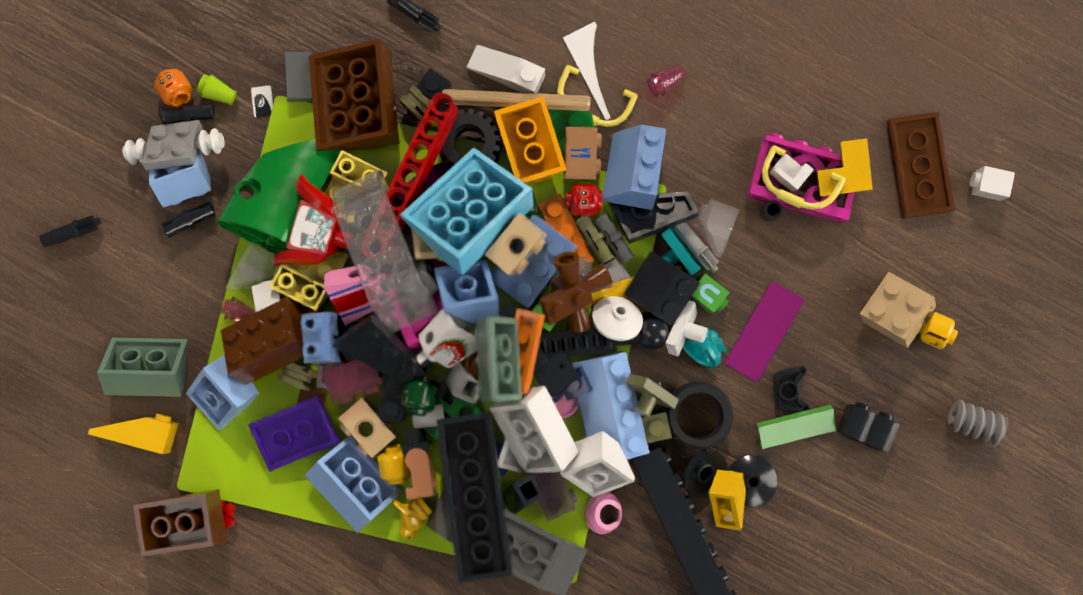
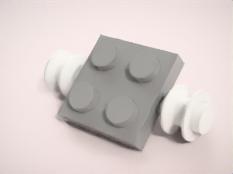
[122,120,225,171]

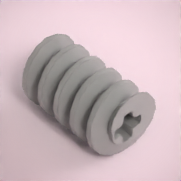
[947,399,1009,446]

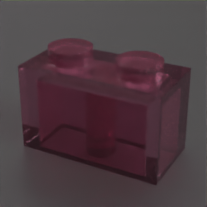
[321,360,382,406]

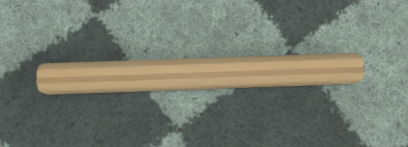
[443,89,591,111]

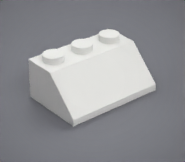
[490,386,579,473]

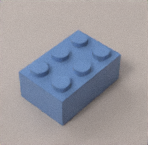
[490,214,579,308]

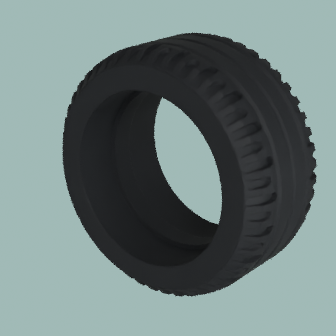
[664,382,733,450]

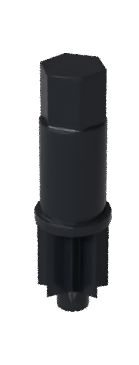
[387,0,442,32]
[39,215,102,248]

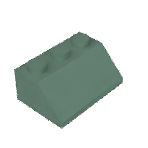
[475,316,522,402]
[97,338,189,397]

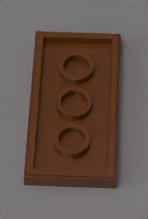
[887,112,955,219]

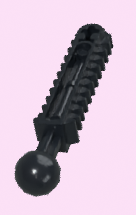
[539,317,670,359]

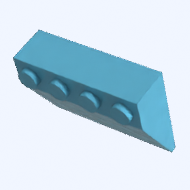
[401,148,534,275]

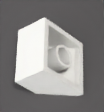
[560,431,635,497]

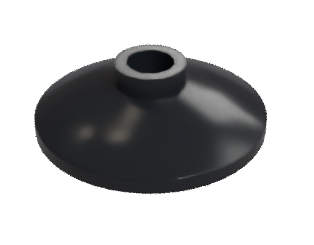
[684,449,727,498]
[728,455,777,507]

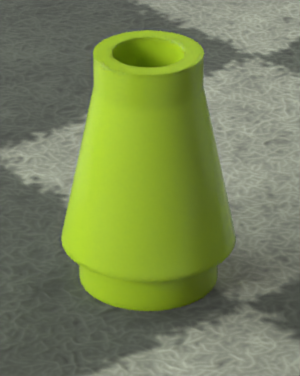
[197,74,237,105]

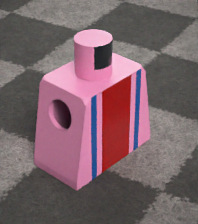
[324,264,391,325]

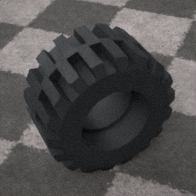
[439,109,502,170]

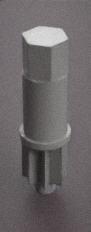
[672,222,719,273]

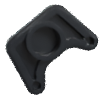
[773,366,810,413]

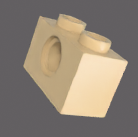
[485,214,547,275]
[338,397,399,458]

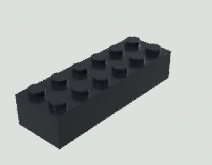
[436,412,513,583]

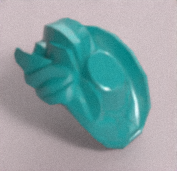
[683,324,727,370]

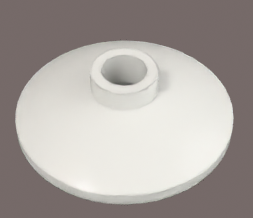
[592,296,643,341]

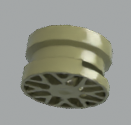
[398,86,430,122]
[276,362,318,391]

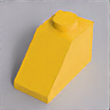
[709,470,746,531]

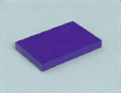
[248,394,340,472]

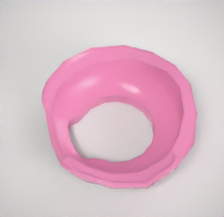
[585,492,622,535]

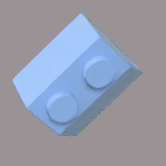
[149,149,211,208]
[186,355,259,431]

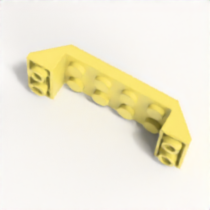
[269,150,388,311]

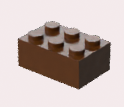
[221,297,304,385]
[133,489,227,557]

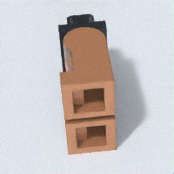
[401,428,438,500]

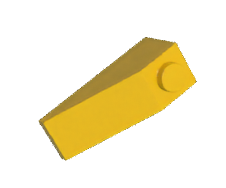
[88,413,179,454]

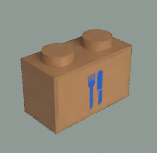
[563,127,602,179]

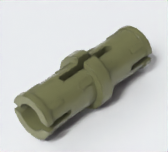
[575,216,615,265]

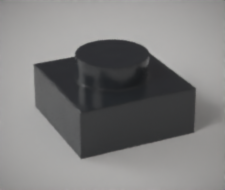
[416,68,451,100]

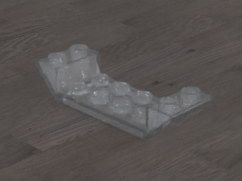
[333,170,438,333]

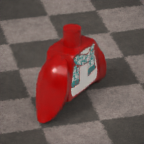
[273,174,354,266]

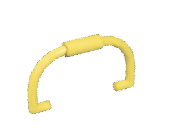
[557,65,638,127]
[762,146,846,210]

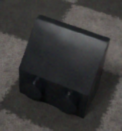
[623,251,700,326]

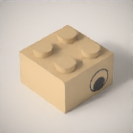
[860,272,936,348]

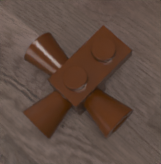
[539,252,612,332]

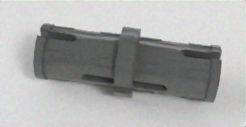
[594,213,635,265]

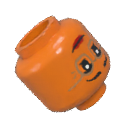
[154,69,193,107]

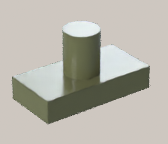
[625,374,679,417]

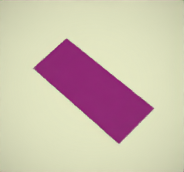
[725,281,805,382]

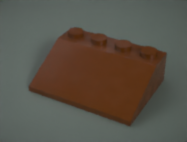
[309,39,400,151]

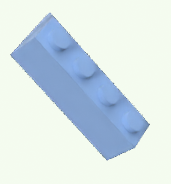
[572,351,649,460]

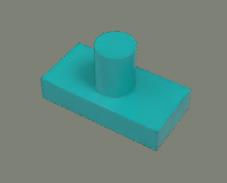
[661,228,702,276]

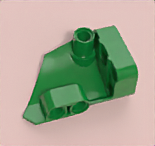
[217,140,341,254]

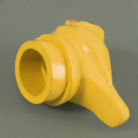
[393,498,432,539]

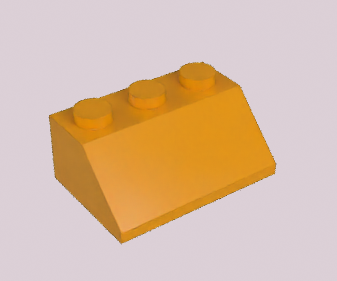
[494,96,567,186]

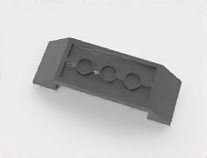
[426,487,588,595]

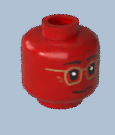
[565,183,603,217]

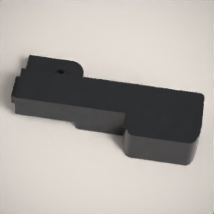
[498,304,580,397]

